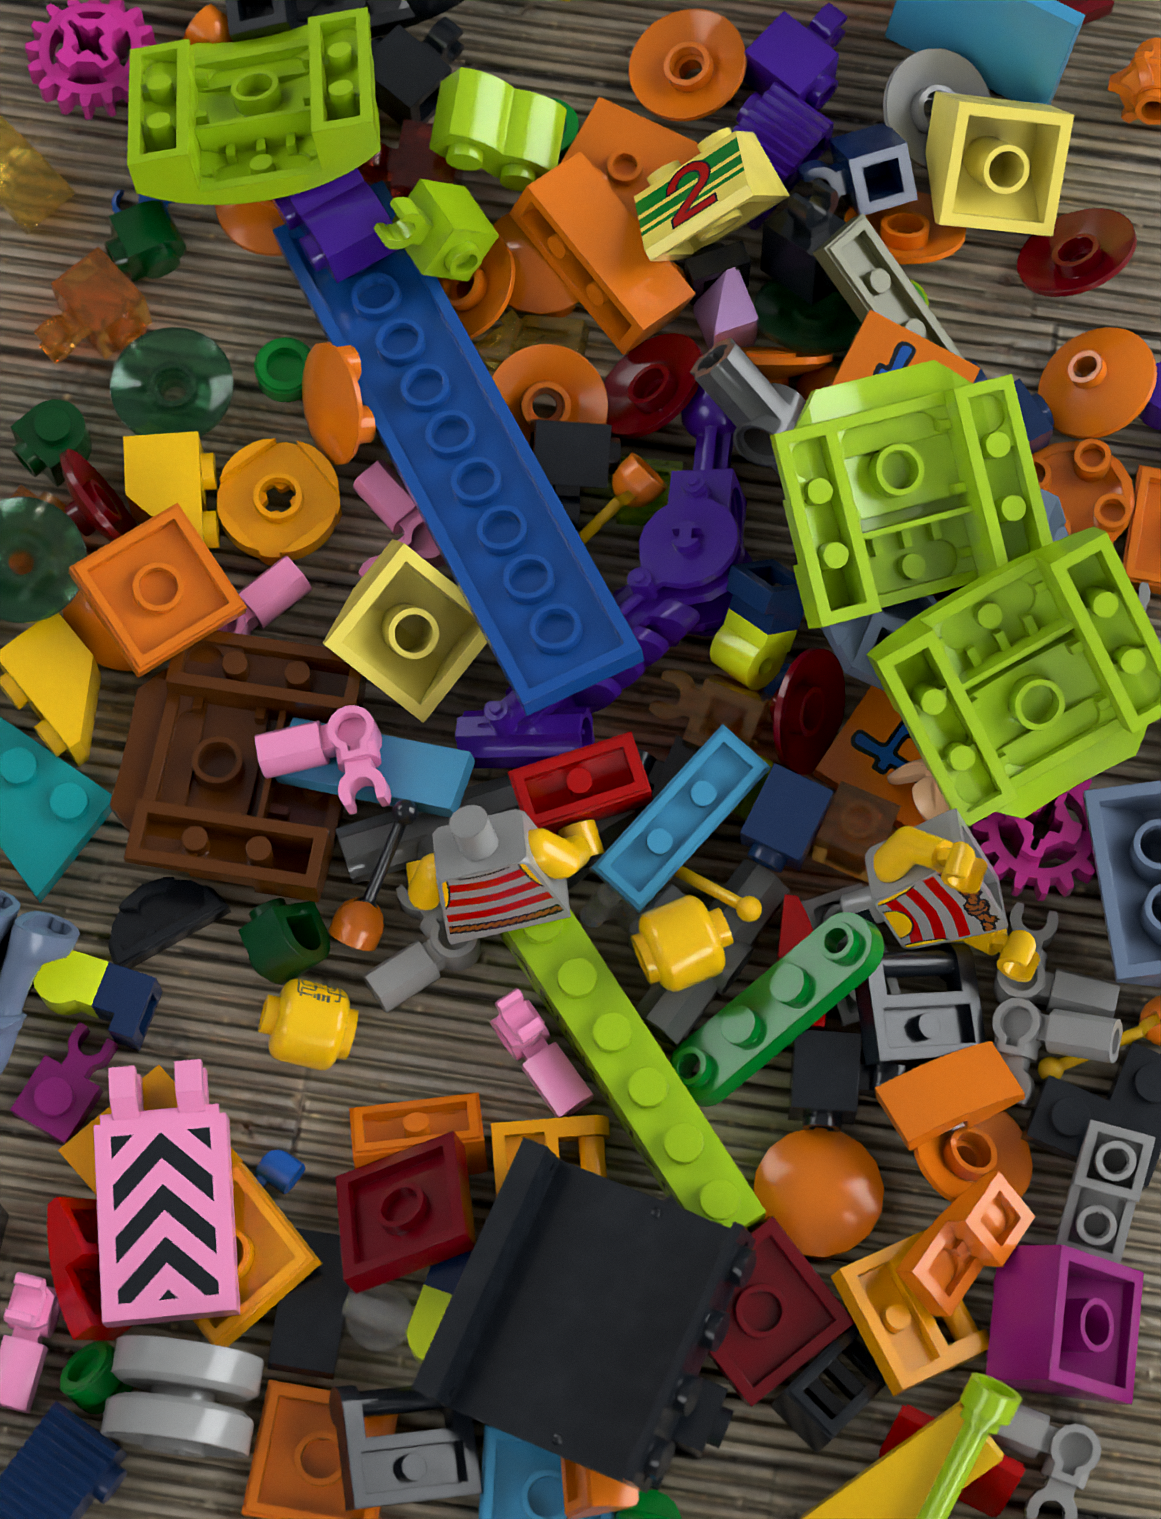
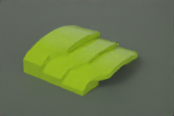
[127,7,381,205]
[769,360,1053,629]
[866,526,1161,827]

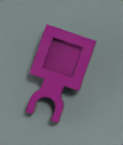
[10,1021,118,1145]

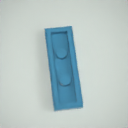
[275,717,475,818]
[591,724,771,913]

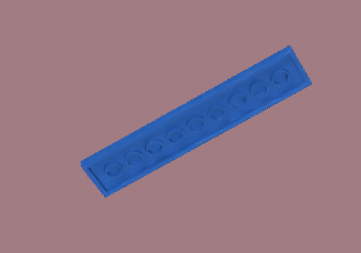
[272,180,644,716]

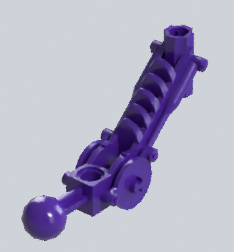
[455,385,753,769]

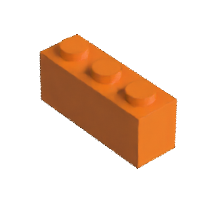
[509,151,696,356]

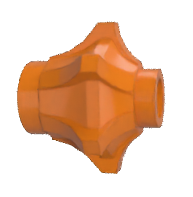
[1108,38,1161,125]

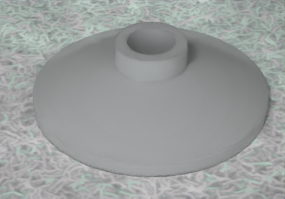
[883,48,990,169]

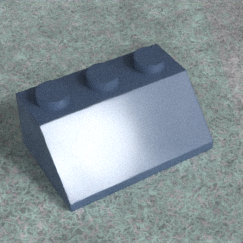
[1083,781,1161,987]

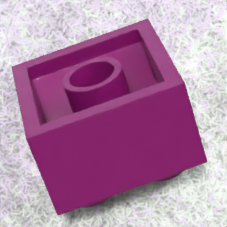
[986,1244,1144,1405]

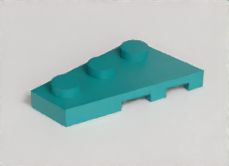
[0,717,112,903]

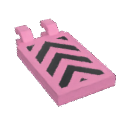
[93,1059,240,1328]

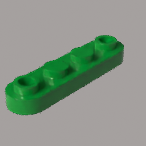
[669,912,884,1107]

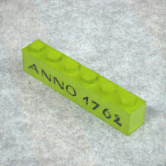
[499,909,766,1231]

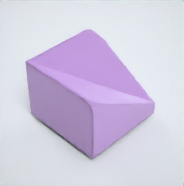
[693,267,759,350]

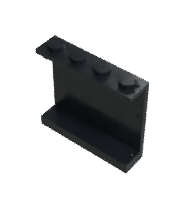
[411,1137,757,1494]

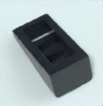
[771,1323,886,1452]

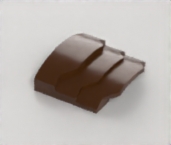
[110,630,367,902]

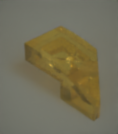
[0,116,75,235]
[474,309,590,372]

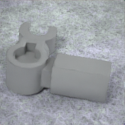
[363,885,481,1013]
[993,902,1120,1018]
[992,998,1123,1107]
[989,1404,1101,1519]

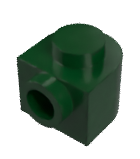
[104,200,186,282]
[10,399,92,487]
[238,898,330,985]

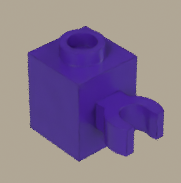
[743,2,848,110]

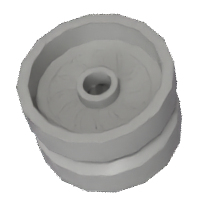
[100,1335,264,1459]

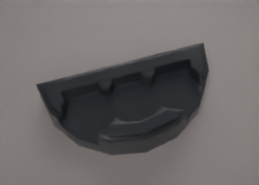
[108,877,231,969]

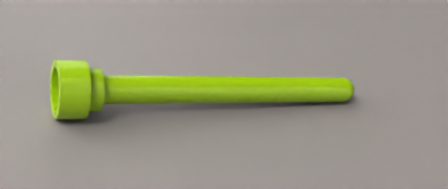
[916,1373,1022,1519]

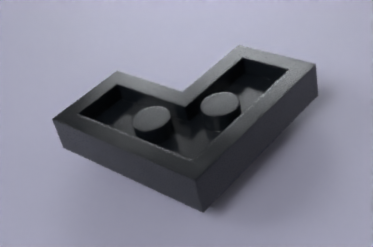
[1021,1042,1161,1190]

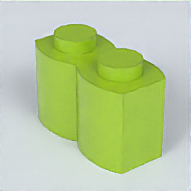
[429,67,567,191]

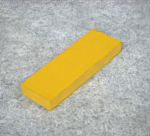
[800,1401,1004,1519]

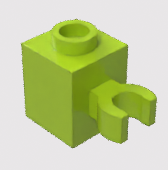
[373,179,499,282]

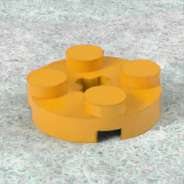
[216,438,342,566]

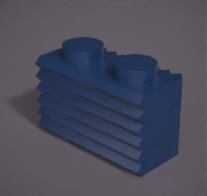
[0,1401,128,1519]

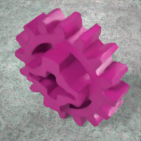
[25,0,156,120]
[970,779,1096,901]

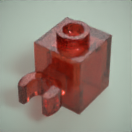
[357,119,463,198]

